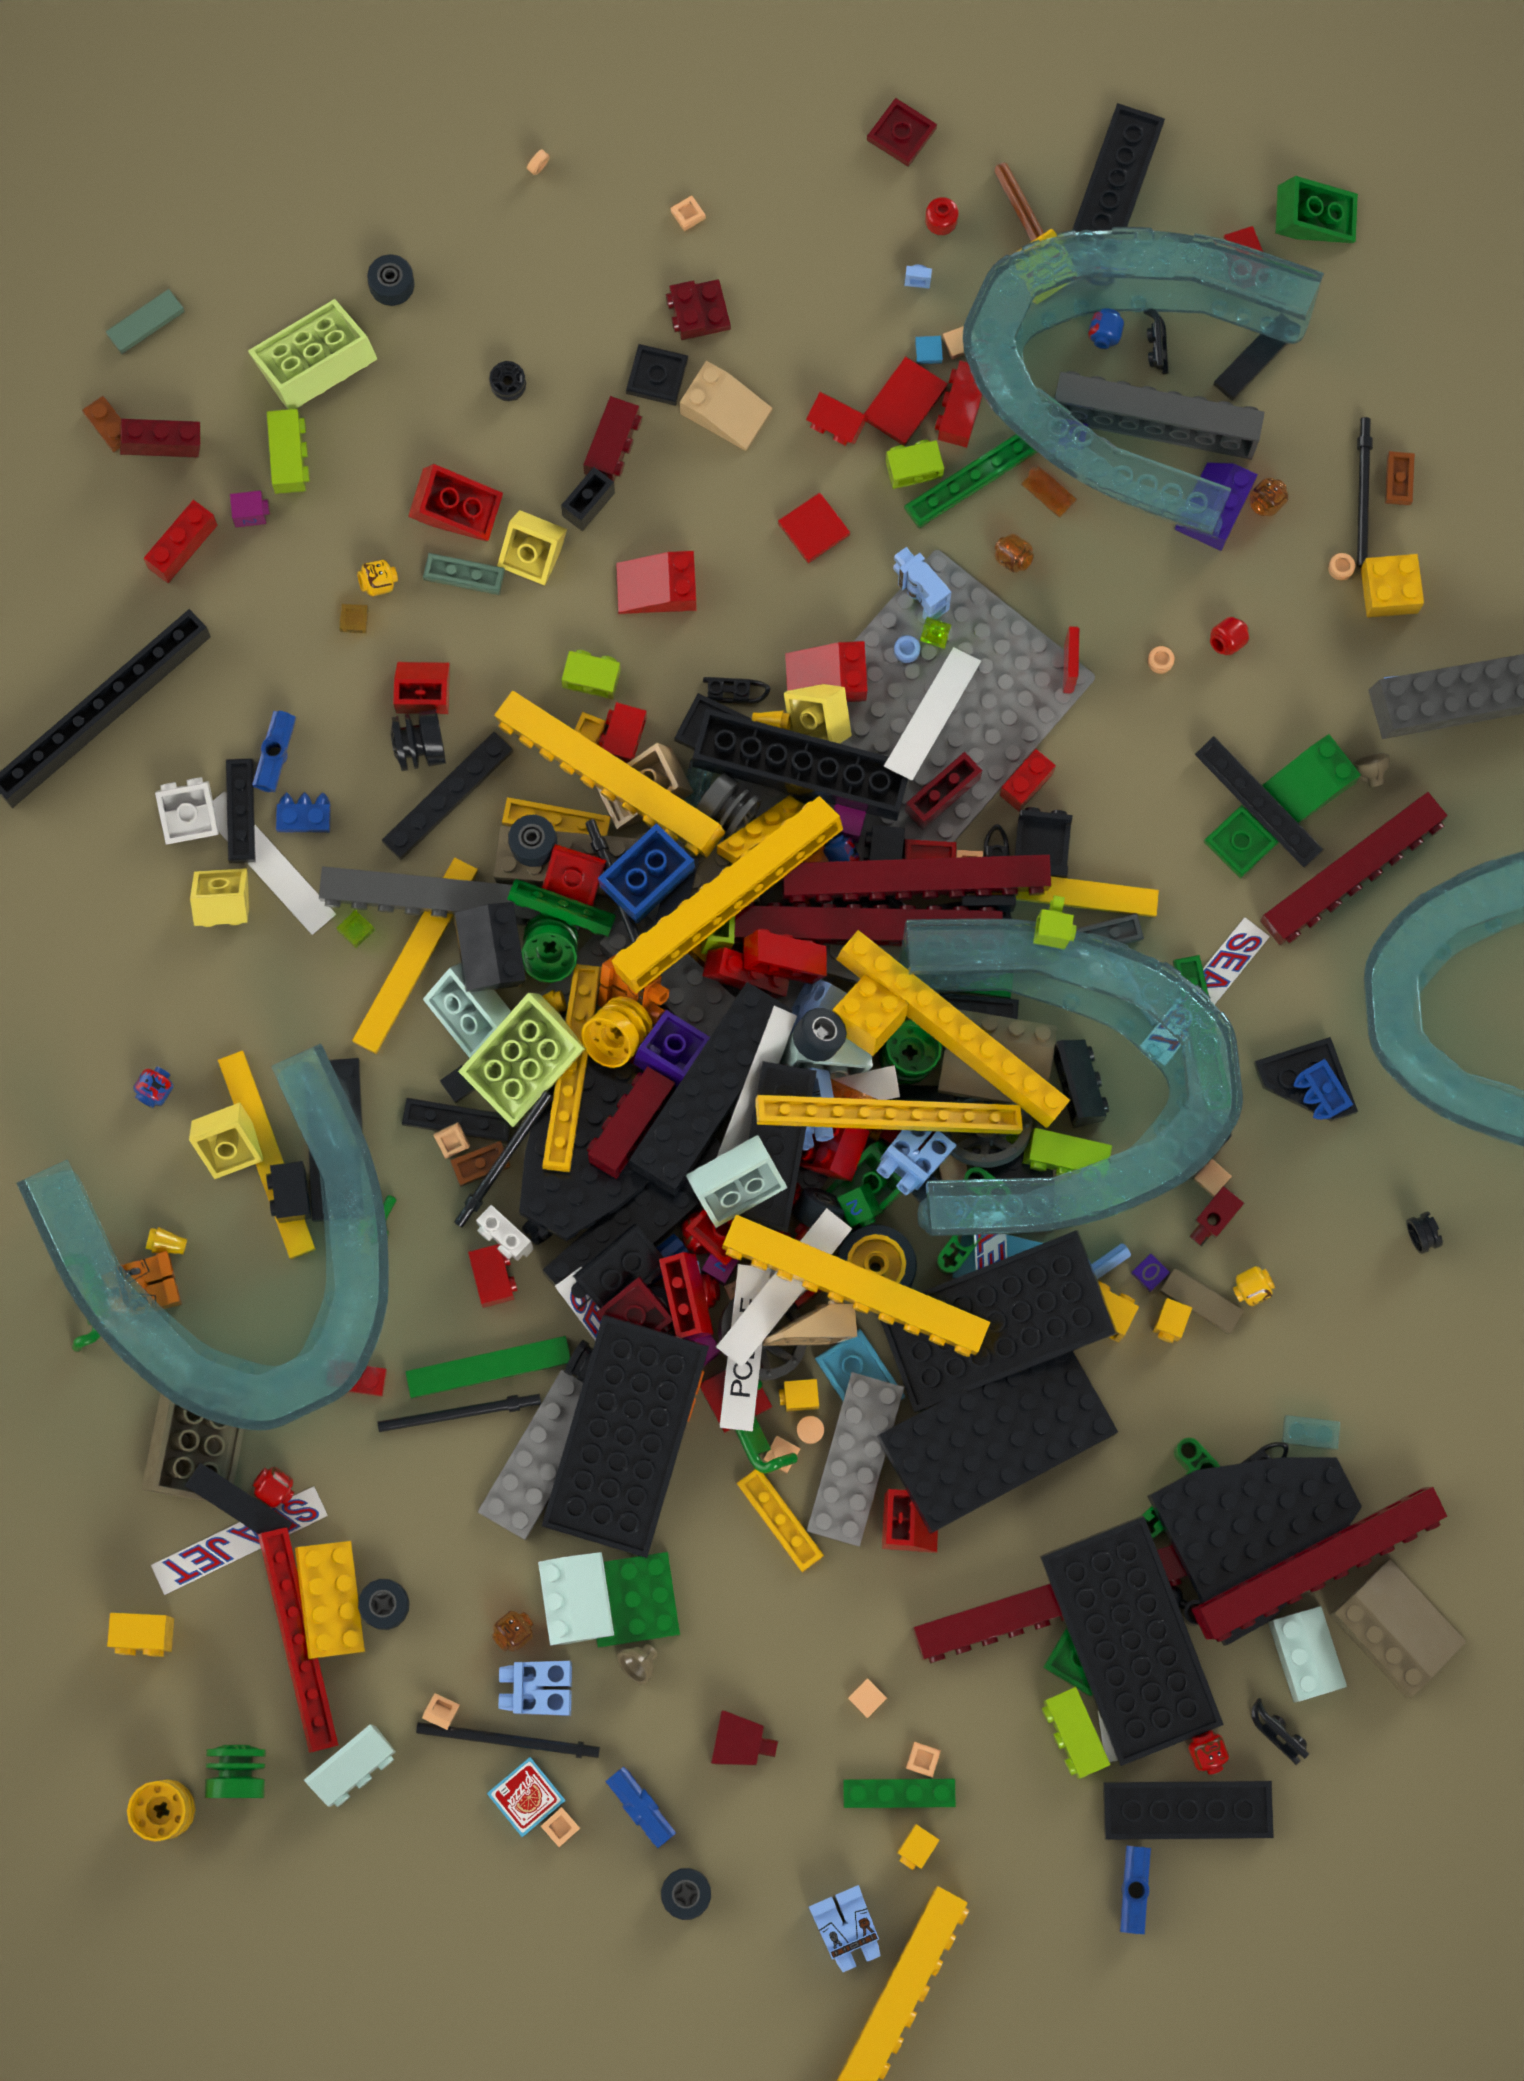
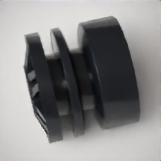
[390,709,446,771]

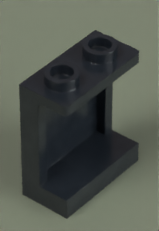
[1015,807,1073,878]

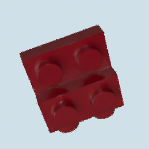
[665,279,731,340]
[597,1276,674,1333]

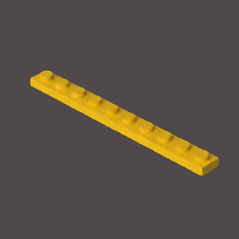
[755,1095,1023,1134]

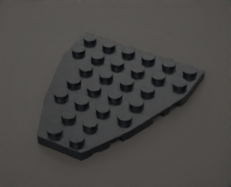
[519,1054,650,1241]
[1147,1457,1362,1646]

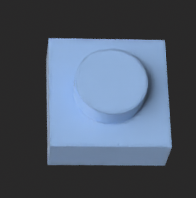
[904,264,932,289]

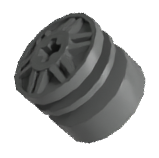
[696,773,762,840]

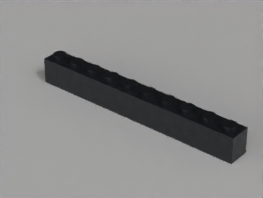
[0,609,211,809]

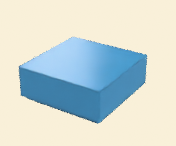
[915,336,943,364]

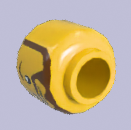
[357,560,398,596]
[1233,1266,1275,1306]

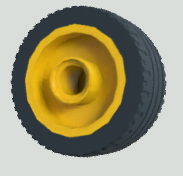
[836,1225,917,1288]

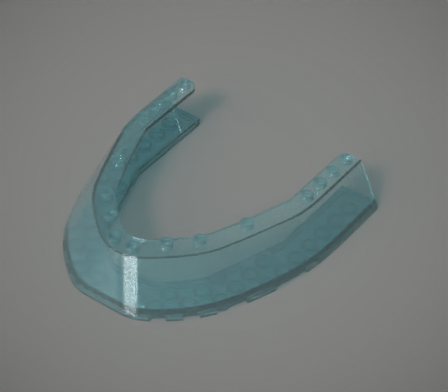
[963,227,1324,540]
[1364,851,1524,1147]
[899,919,1243,1236]
[16,1044,389,1431]

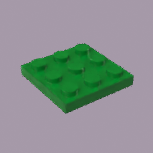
[597,1552,680,1648]

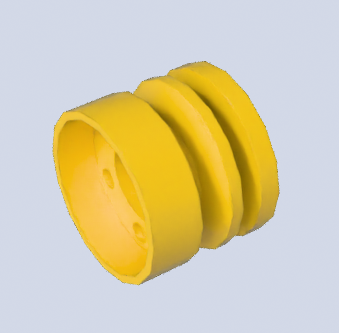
[581,996,653,1068]
[127,1779,196,1842]

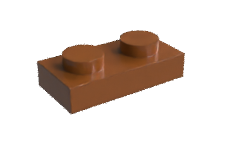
[82,396,121,453]
[1385,451,1415,505]
[450,1141,511,1187]

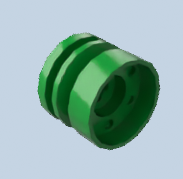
[521,914,579,983]
[879,1020,942,1085]
[205,1745,266,1798]

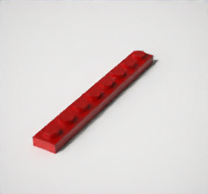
[258,1527,338,1753]

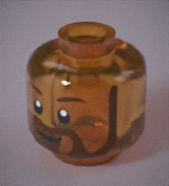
[1250,478,1288,517]
[995,534,1034,572]
[492,1610,534,1652]

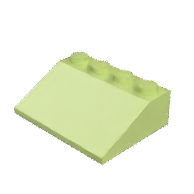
[248,299,377,410]
[458,993,586,1127]

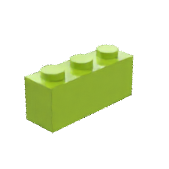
[267,409,310,494]
[1022,1128,1112,1183]
[1042,1687,1111,1779]

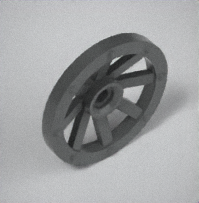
[941,1096,1032,1168]
[718,1298,807,1381]

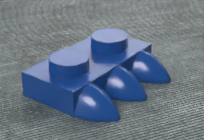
[276,792,331,832]
[1293,1059,1353,1120]

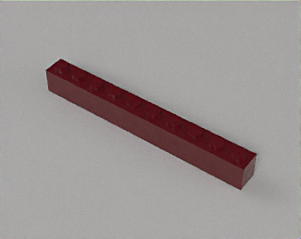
[782,855,1051,904]
[734,902,1003,948]
[1191,1487,1448,1642]
[912,1545,1187,1663]

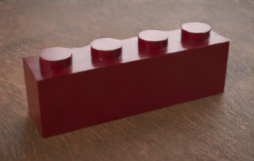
[587,1066,676,1179]

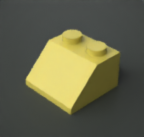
[497,510,567,586]
[784,684,852,744]
[190,868,249,927]
[189,1102,263,1179]

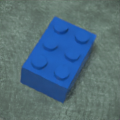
[598,823,696,924]

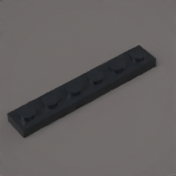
[382,732,513,860]
[1195,736,1324,868]

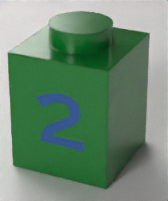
[837,1183,882,1228]

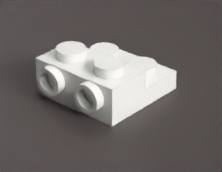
[155,777,219,845]
[476,1205,534,1261]

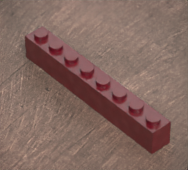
[1260,792,1448,945]

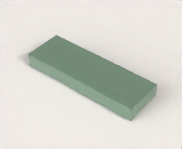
[106,289,185,354]
[423,553,505,595]

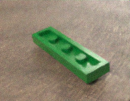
[507,879,616,936]
[843,1779,956,1808]

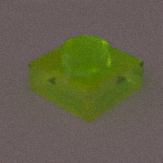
[920,617,952,649]
[336,910,375,948]

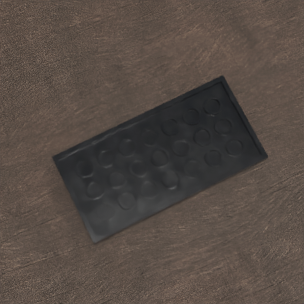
[878,1230,1118,1412]
[542,1314,709,1558]
[877,1351,1118,1534]
[1039,1516,1224,1766]

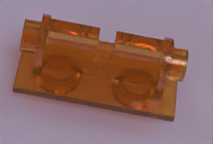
[1021,466,1077,518]

